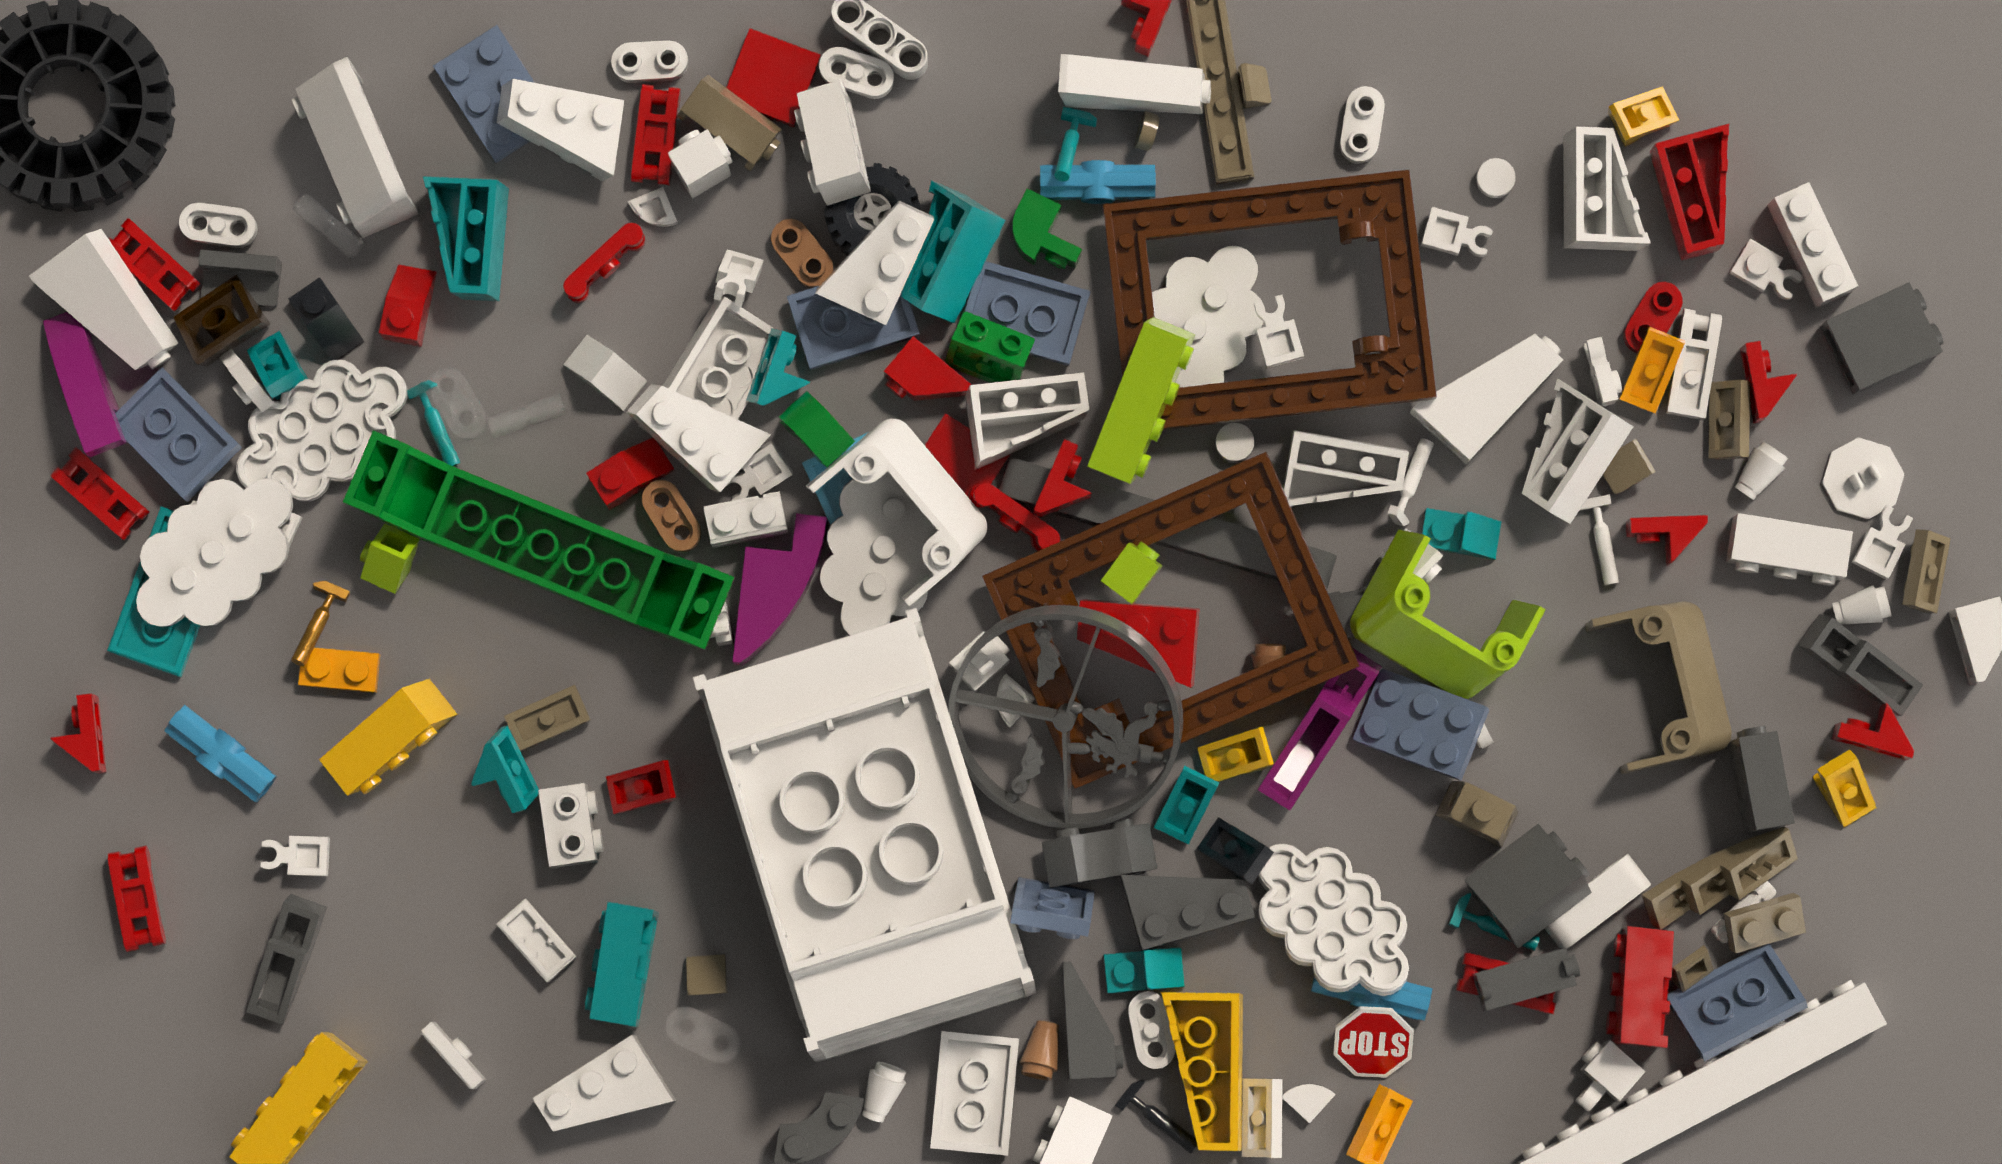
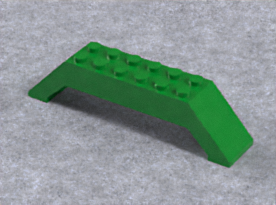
[343,430,735,650]

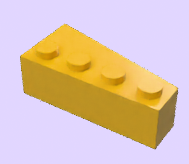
[1161,992,1243,1151]
[229,1032,368,1164]

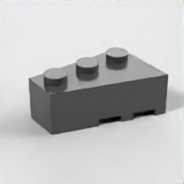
[1120,875,1255,951]

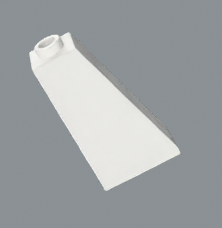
[1058,54,1211,114]
[29,229,179,370]
[1410,334,1563,464]

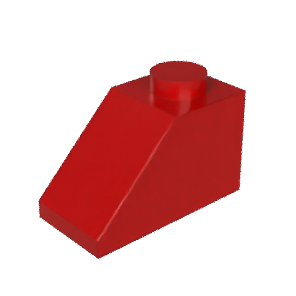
[379,264,437,347]
[883,336,972,401]
[586,437,675,510]

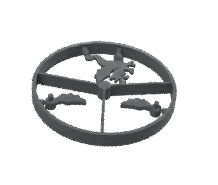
[948,605,1183,829]

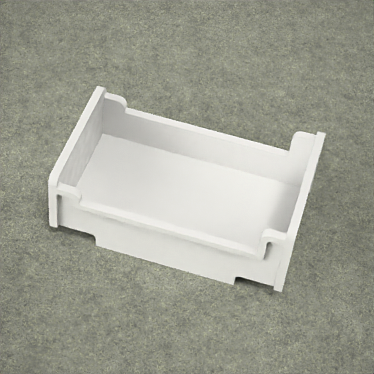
[693,608,1036,1062]

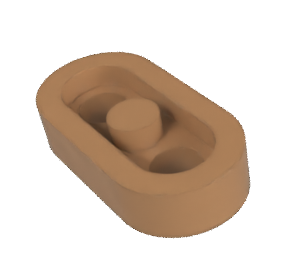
[771,219,833,288]
[642,480,701,552]

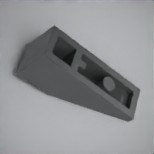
[1062,961,1123,1079]

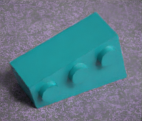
[423,176,509,301]
[901,180,1006,323]
[585,902,659,1027]

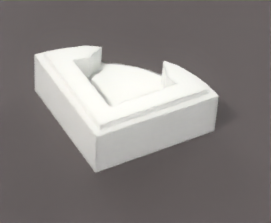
[628,187,678,227]
[997,674,1035,728]
[1282,1084,1336,1123]

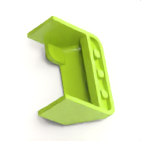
[1350,529,1546,699]

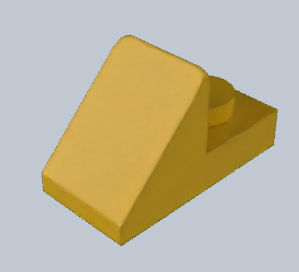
[1608,86,1679,147]
[1197,727,1274,782]
[1813,749,1877,827]

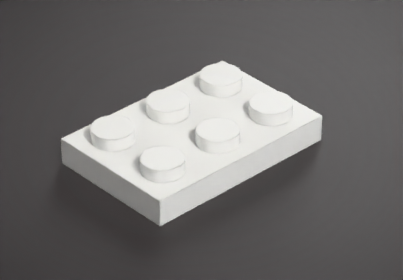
[930,1031,1019,1156]

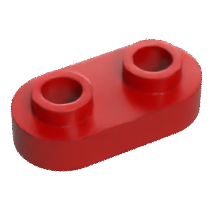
[1623,282,1683,354]

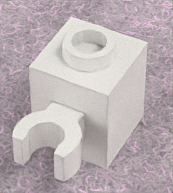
[949,631,1010,693]
[1575,1040,1646,1111]

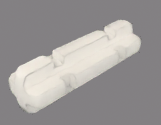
[1711,881,1776,943]

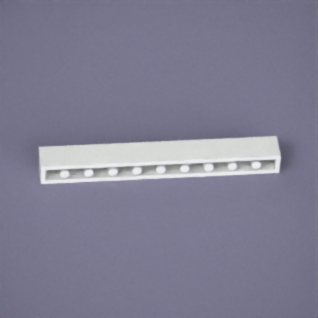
[1516,980,1887,1164]

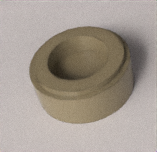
[1134,111,1160,151]

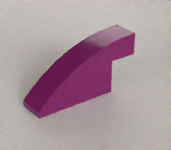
[43,312,126,457]
[733,513,828,666]
[1258,647,1382,810]

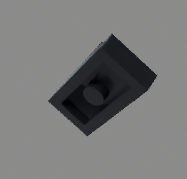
[288,277,365,361]
[1196,817,1274,884]

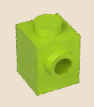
[360,523,420,594]
[1101,541,1162,604]

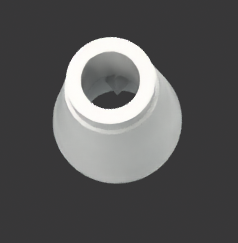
[1735,441,1788,500]
[1832,585,1892,625]
[862,1061,906,1123]

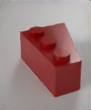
[1077,599,1200,688]

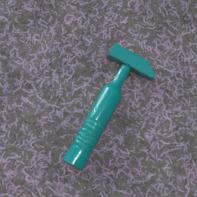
[1054,107,1097,182]
[407,380,461,466]
[1448,893,1540,951]

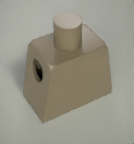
[1435,781,1518,848]

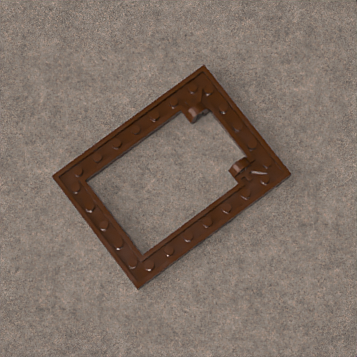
[1103,169,1437,430]
[982,452,1360,789]

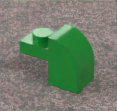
[1013,189,1082,269]
[779,391,855,467]

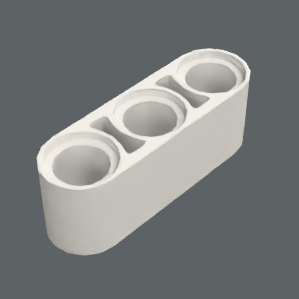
[831,0,928,80]
[1544,853,1651,949]

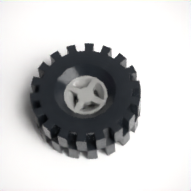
[824,163,921,256]

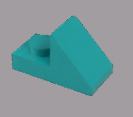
[746,328,810,406]
[247,330,308,400]
[1421,508,1502,560]
[471,725,539,813]
[1154,765,1219,845]
[1104,948,1185,994]

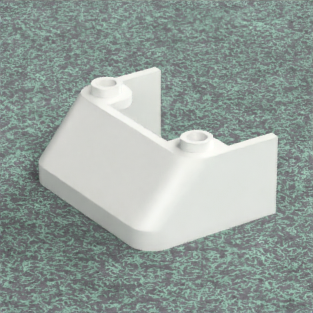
[292,57,419,238]
[806,419,987,606]

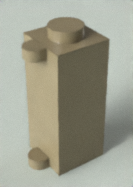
[676,75,782,172]

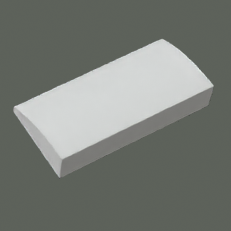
[638,296,774,431]

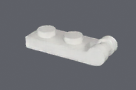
[1666,308,1722,420]

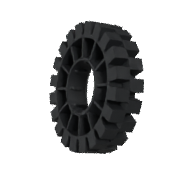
[0,0,176,212]

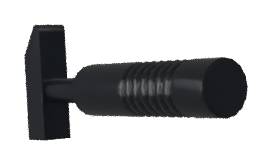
[1115,1080,1197,1154]

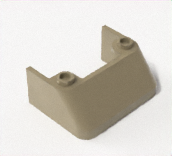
[1585,601,1732,774]

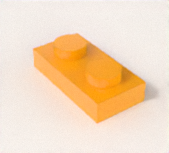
[1620,327,1685,414]
[298,648,381,693]
[1346,1084,1413,1164]

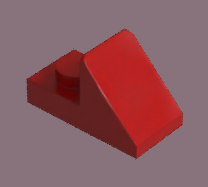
[1121,0,1172,57]
[1740,341,1797,424]
[1033,439,1092,517]
[1626,515,1708,566]
[50,693,106,774]
[1831,703,1914,761]
[606,760,676,814]

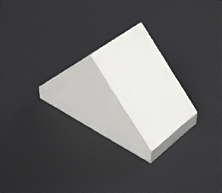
[563,335,648,412]

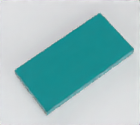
[107,506,201,677]

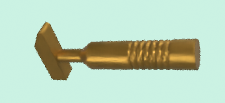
[291,581,350,667]

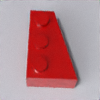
[1650,123,1730,261]
[1606,926,1674,1048]

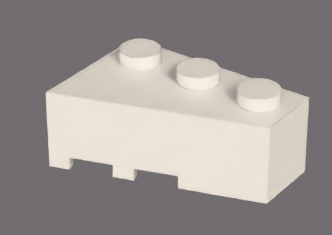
[626,384,771,492]

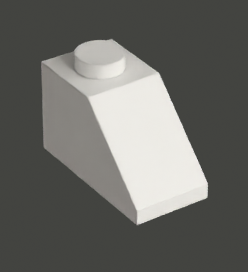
[1948,596,2002,686]

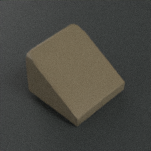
[1237,63,1272,109]
[1603,439,1655,495]
[1671,945,1714,992]
[686,954,728,996]

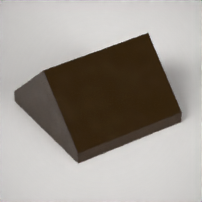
[173,274,270,367]

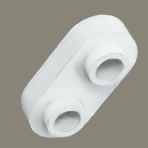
[611,40,688,83]
[819,47,894,99]
[1339,86,1385,164]
[179,203,258,248]
[1128,991,1175,1069]

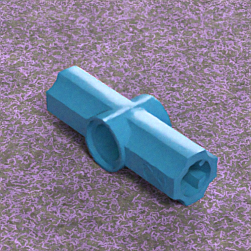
[1040,160,1156,204]
[164,705,277,803]
[1311,977,1433,1021]

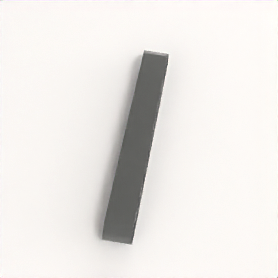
[999,458,1337,589]

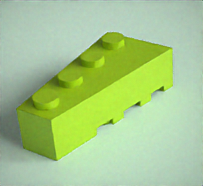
[1087,317,1196,484]

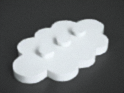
[1152,246,1265,388]
[236,360,408,501]
[820,471,938,635]
[136,479,293,627]
[1258,844,1409,996]

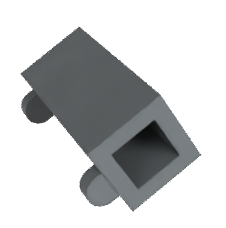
[1472,948,1580,1011]

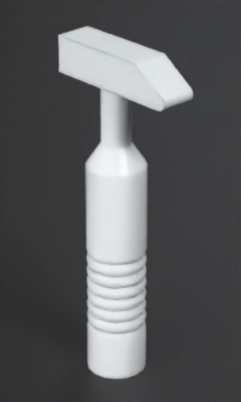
[1388,438,1434,526]
[1579,494,1619,586]

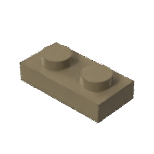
[1708,379,1750,460]
[1902,529,1951,614]
[504,685,591,752]
[1723,893,1806,953]

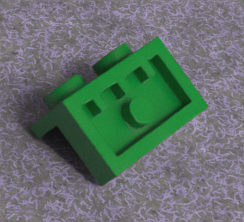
[945,312,1035,383]

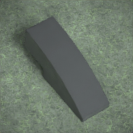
[1797,614,1923,716]
[246,894,327,1025]

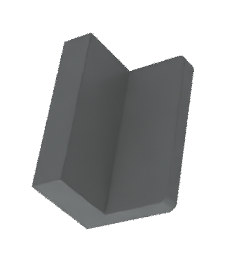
[199,250,282,307]

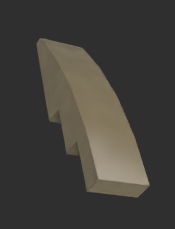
[1642,827,1798,930]

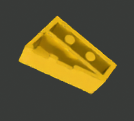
[319,678,458,796]

